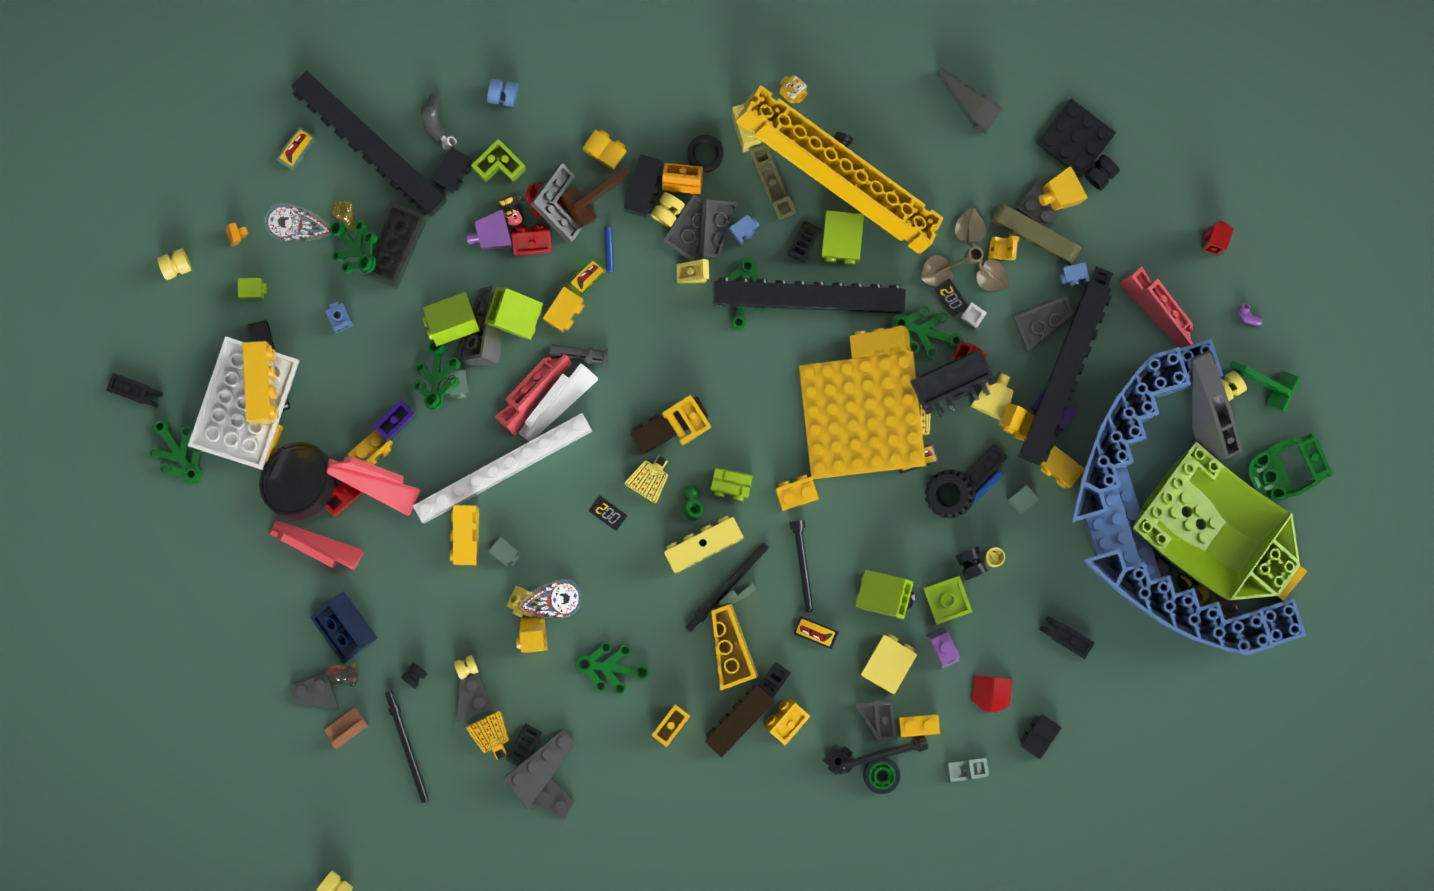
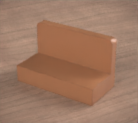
[324,707,369,749]

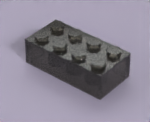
[359,201,427,289]

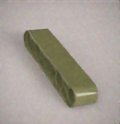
[991,203,1081,265]

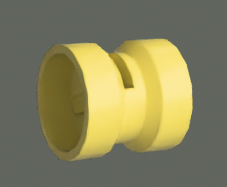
[984,547,1005,567]
[454,654,479,680]

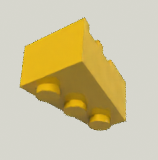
[849,326,911,359]
[450,505,479,566]
[516,613,548,653]

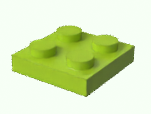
[923,576,973,625]

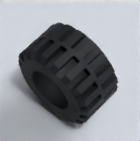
[924,470,976,518]

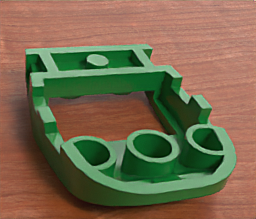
[1249,433,1334,502]

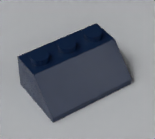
[310,592,377,664]

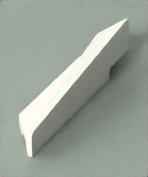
[518,363,598,442]

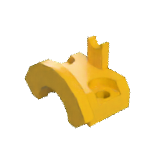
[988,236,1019,261]

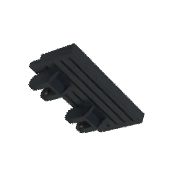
[910,348,997,417]

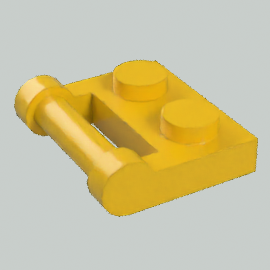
[662,395,712,446]

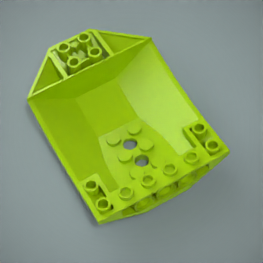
[1132,441,1300,601]

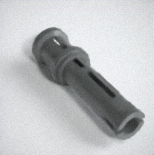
[550,344,609,366]

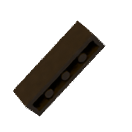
[630,396,709,455]
[705,684,776,758]

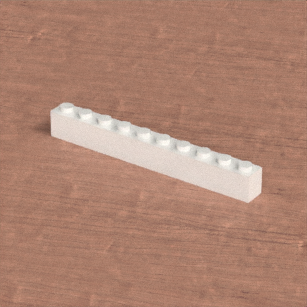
[413,413,592,524]

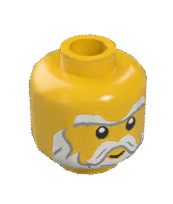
[779,75,808,104]

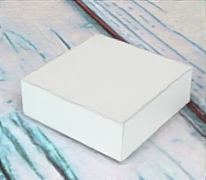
[960,302,987,329]

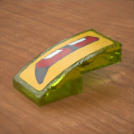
[566,259,606,298]

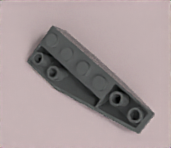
[1191,350,1243,459]

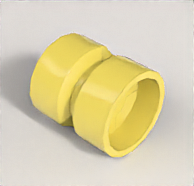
[650,192,685,228]
[157,248,192,280]
[1221,370,1247,401]
[316,871,354,891]

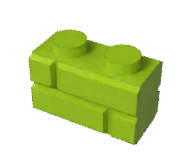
[711,468,753,501]

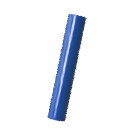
[605,227,614,273]
[971,470,1003,506]

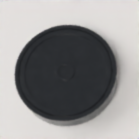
[259,442,336,520]

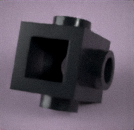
[822,744,855,775]

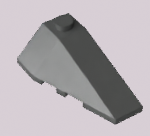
[937,67,1003,134]
[457,285,501,367]

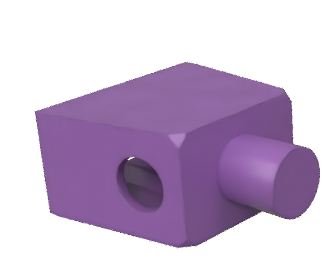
[466,210,513,250]
[926,628,960,669]

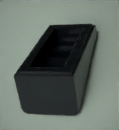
[788,221,821,263]
[506,723,542,766]

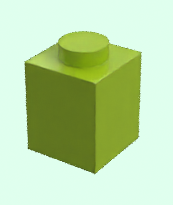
[238,278,267,300]

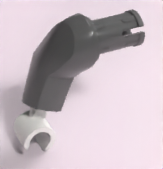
[421,94,457,150]

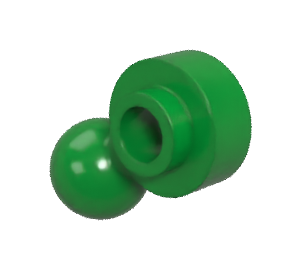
[683,486,704,521]

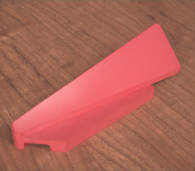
[269,520,364,570]

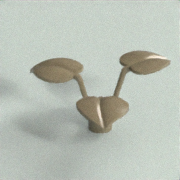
[920,208,1009,291]

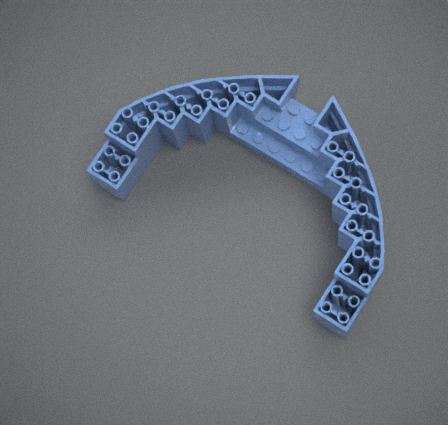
[1071,339,1306,655]

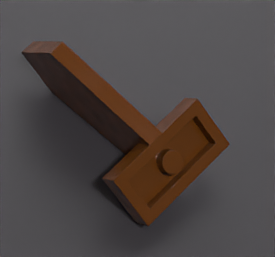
[559,169,629,228]

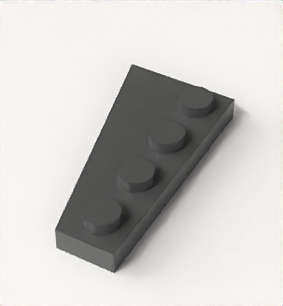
[503,729,575,809]

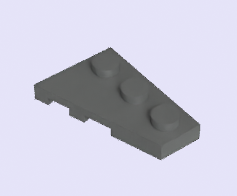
[699,200,739,258]

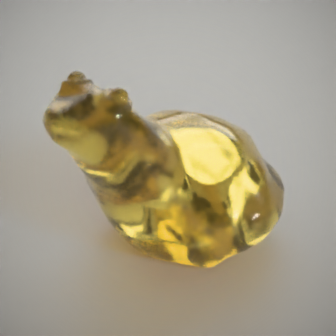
[332,200,355,230]

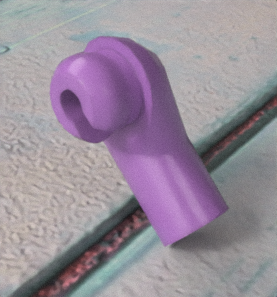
[1238,303,1263,327]

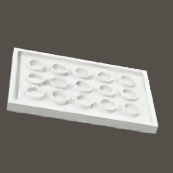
[188,336,299,470]

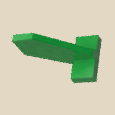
[1229,361,1301,413]

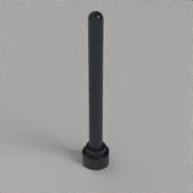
[789,520,813,612]
[840,735,928,770]

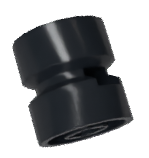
[1084,155,1120,191]
[955,546,989,581]

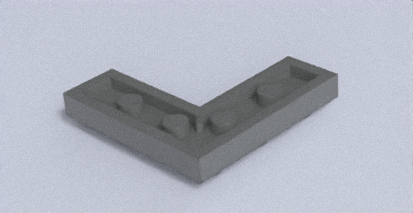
[530,163,582,244]

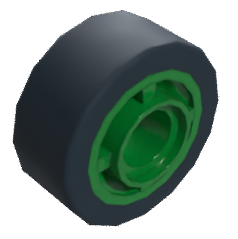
[863,758,901,794]

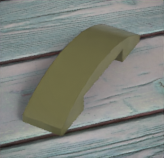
[749,144,796,221]

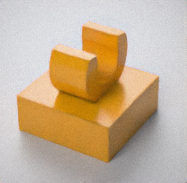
[225,223,248,247]

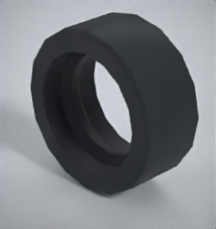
[688,135,723,172]

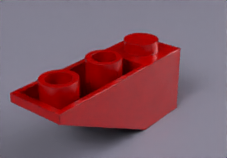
[324,482,363,517]

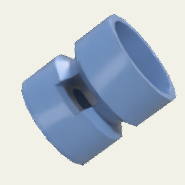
[487,78,518,107]

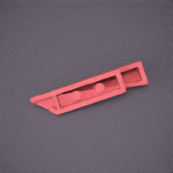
[1119,266,1194,348]
[495,354,572,436]
[326,456,420,516]

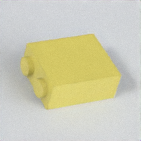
[731,103,762,152]
[860,634,918,695]

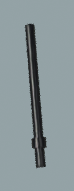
[685,543,769,632]
[385,691,429,803]

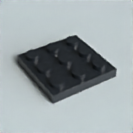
[1036,98,1116,178]

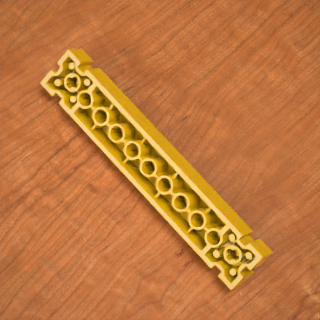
[735,85,943,254]

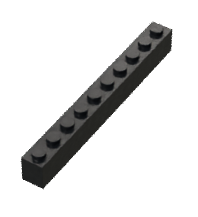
[291,70,447,218]
[713,278,906,314]
[1018,280,1112,466]

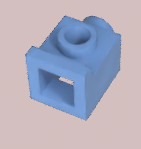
[729,214,760,246]
[1059,263,1090,287]
[325,302,354,333]

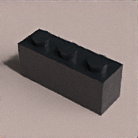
[624,154,664,218]

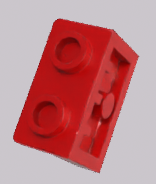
[512,223,552,256]

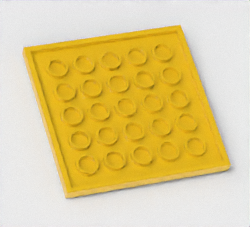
[799,351,926,479]

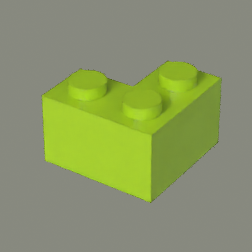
[471,139,526,183]

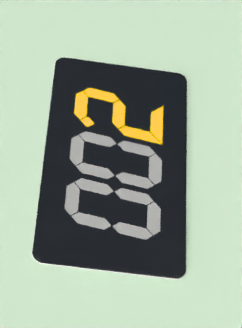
[934,279,968,317]
[589,496,627,531]

